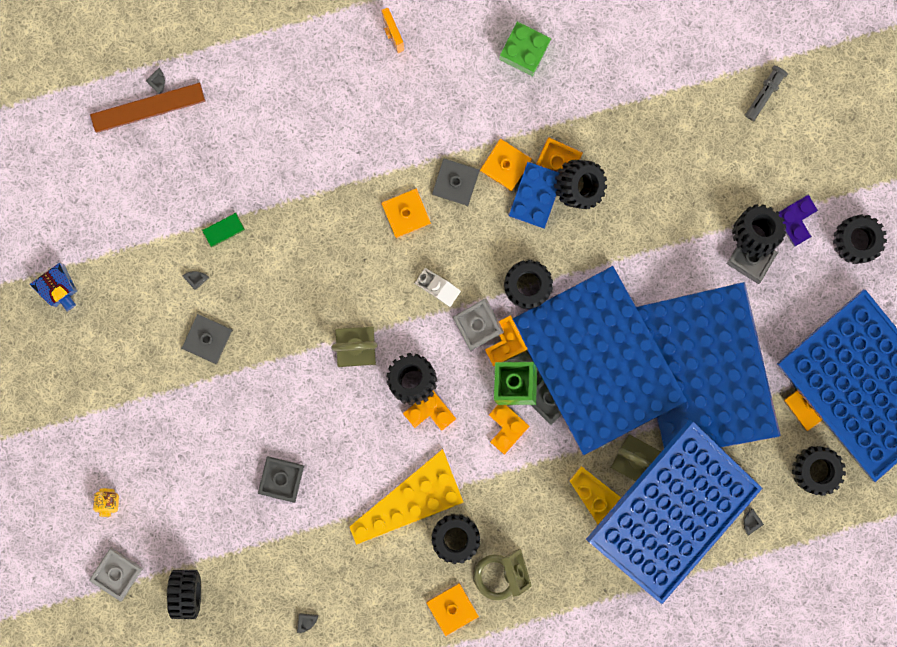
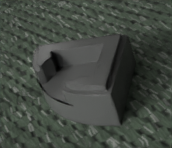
[146,68,165,94]
[182,271,210,290]
[744,508,764,535]
[297,613,318,633]

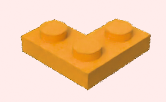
[485,315,528,367]
[403,390,456,431]
[489,405,530,455]

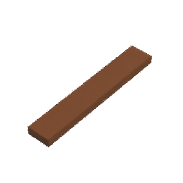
[90,82,206,133]

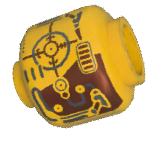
[93,488,119,517]

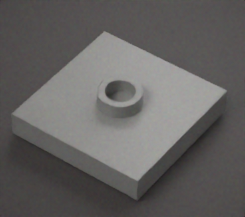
[453,299,504,351]
[89,547,143,601]

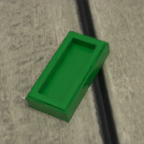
[202,213,245,248]

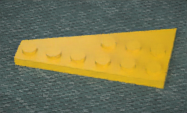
[349,449,464,545]
[569,466,637,584]

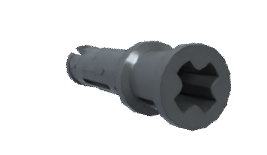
[745,65,788,122]

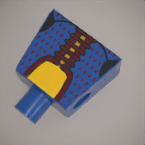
[30,263,77,311]

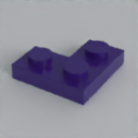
[779,194,818,247]

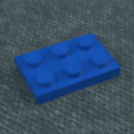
[509,162,559,229]

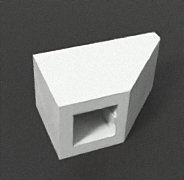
[414,268,461,307]

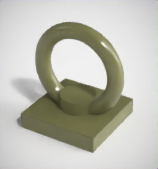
[331,327,378,367]
[610,434,661,481]
[474,549,532,600]

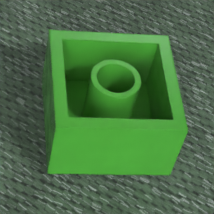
[499,21,551,77]
[494,362,537,405]

